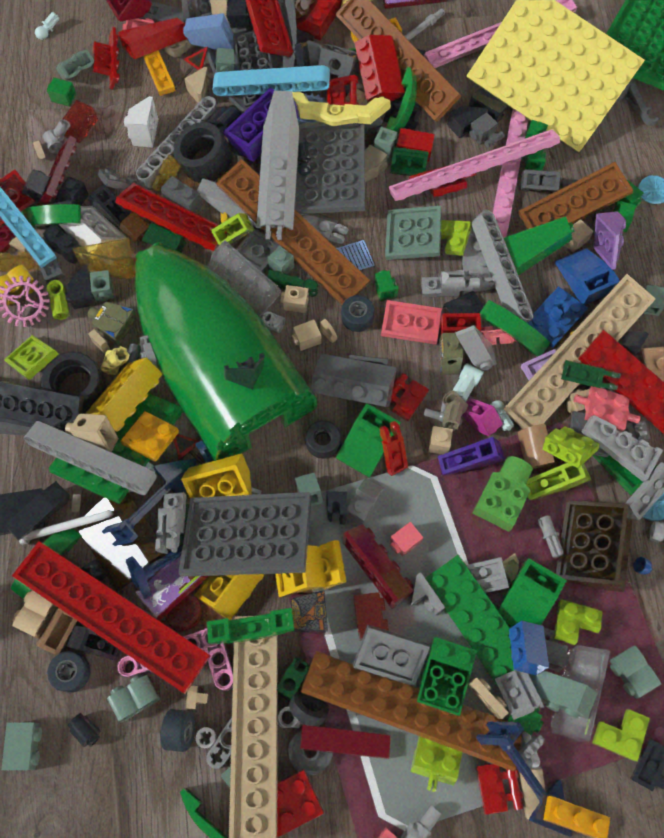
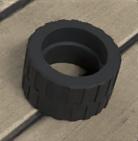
[173,122,233,183]
[41,352,107,414]

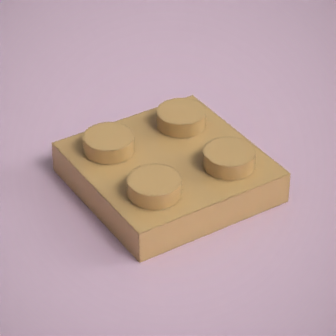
[468,678,509,719]

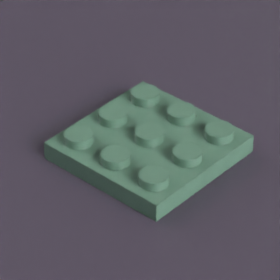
[385,205,442,260]

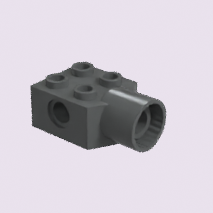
[307,40,360,78]

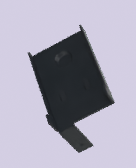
[443,291,484,313]

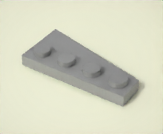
[462,227,495,295]
[581,415,663,482]

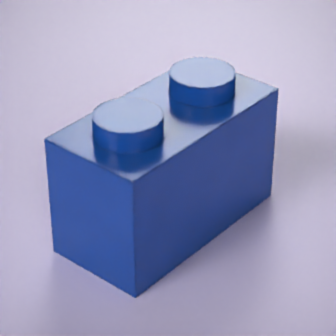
[509,621,549,675]

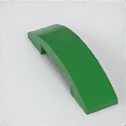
[386,67,417,135]
[22,204,81,228]
[480,300,551,357]
[10,528,82,599]
[207,608,295,644]
[180,788,228,838]

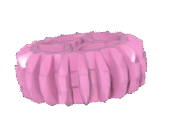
[0,276,50,327]

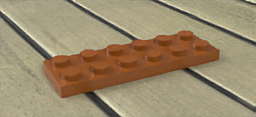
[519,162,633,229]

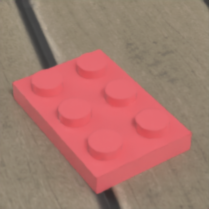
[381,300,442,345]

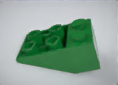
[336,403,401,478]
[498,558,567,627]
[417,637,477,716]

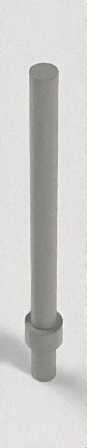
[404,9,445,41]

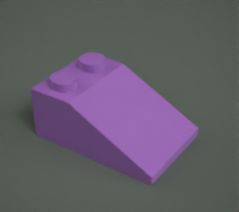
[593,212,626,270]

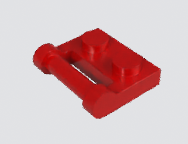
[327,75,359,106]

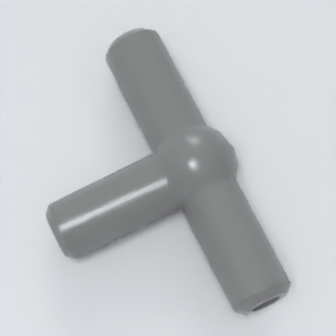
[424,401,463,425]

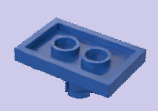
[528,286,588,348]

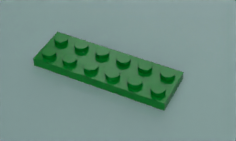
[425,555,517,686]

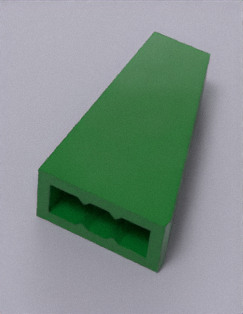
[504,216,574,276]

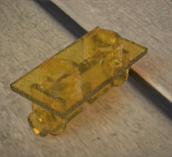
[152,154,181,191]
[0,251,34,272]

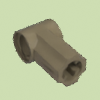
[442,390,468,431]

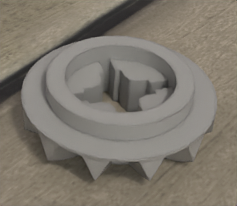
[519,735,544,762]

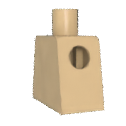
[65,414,119,452]

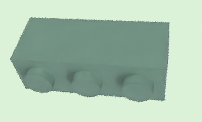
[528,671,597,719]

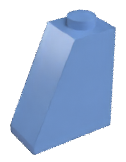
[183,13,235,49]

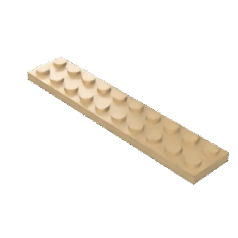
[503,274,656,429]
[229,616,278,838]

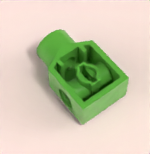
[472,456,533,532]

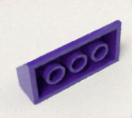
[224,88,299,162]

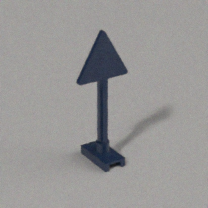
[101,458,197,547]
[125,545,183,599]
[476,722,572,837]

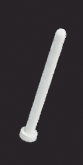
[19,510,113,545]

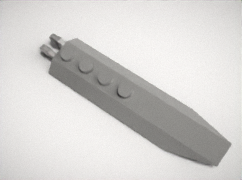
[256,90,299,240]
[197,179,348,244]

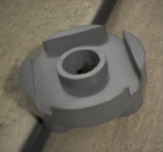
[288,730,332,775]

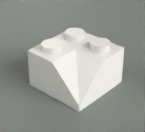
[124,96,159,147]

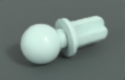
[35,12,59,40]
[491,400,514,431]

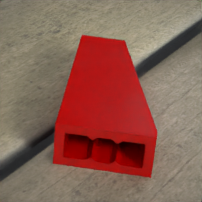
[118,18,188,59]

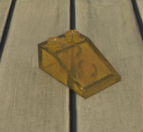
[73,238,137,279]

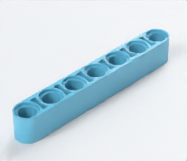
[212,65,330,96]

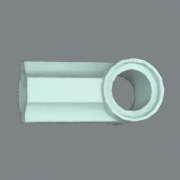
[453,363,484,402]

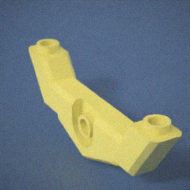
[292,92,391,126]

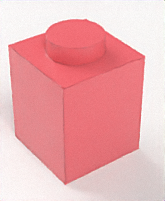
[390,522,424,557]

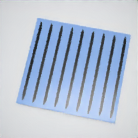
[336,240,375,270]

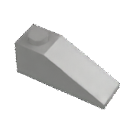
[456,326,497,371]

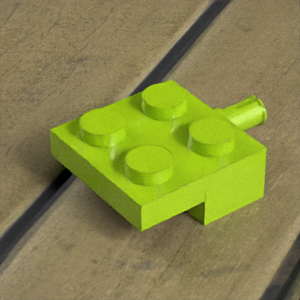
[410,736,462,792]

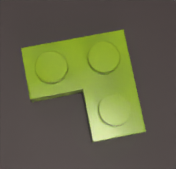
[441,220,472,256]
[554,599,602,645]
[592,709,650,762]

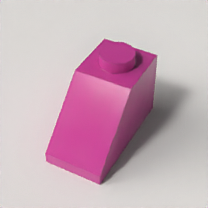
[462,398,503,436]

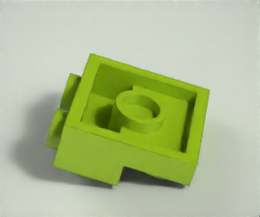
[542,426,600,468]

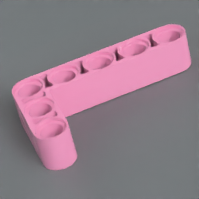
[118,629,233,691]

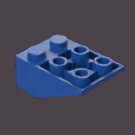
[555,248,620,305]

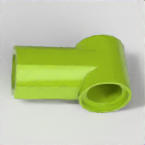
[46,280,70,320]

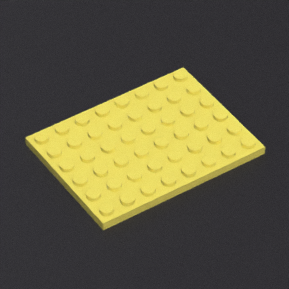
[467,0,644,153]

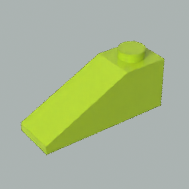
[526,463,591,500]

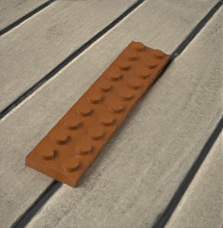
[335,0,461,122]
[216,159,370,305]
[301,651,523,771]

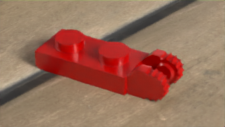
[380,421,408,476]

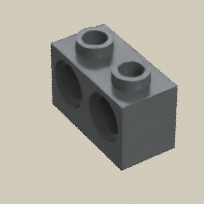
[520,170,561,193]

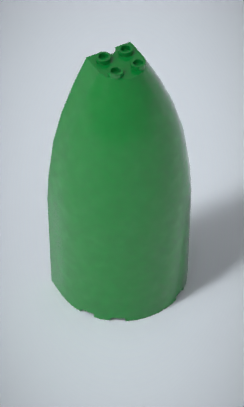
[135,242,318,461]

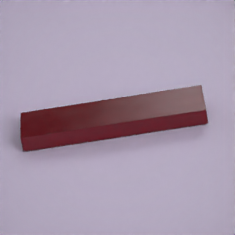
[300,725,391,759]

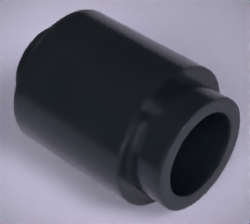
[68,713,101,747]

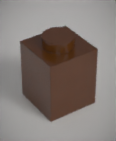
[119,212,149,243]

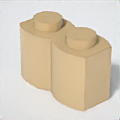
[12,590,57,639]

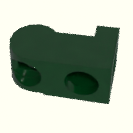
[277,657,311,702]

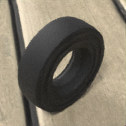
[289,690,329,726]

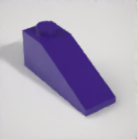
[438,437,505,475]

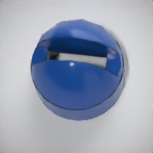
[633,557,652,575]

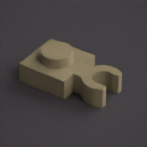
[164,39,195,58]

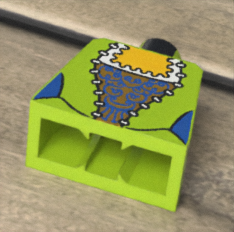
[211,213,255,246]

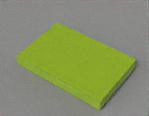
[4,335,58,380]

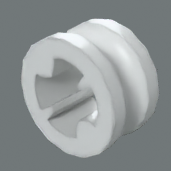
[196,727,217,748]

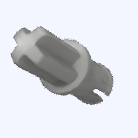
[538,516,563,557]

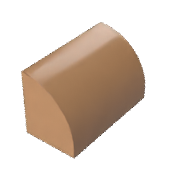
[517,424,555,469]
[36,607,77,655]

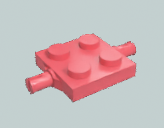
[574,386,641,432]

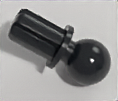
[297,142,312,176]

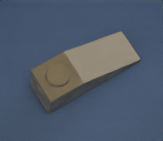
[365,145,388,182]

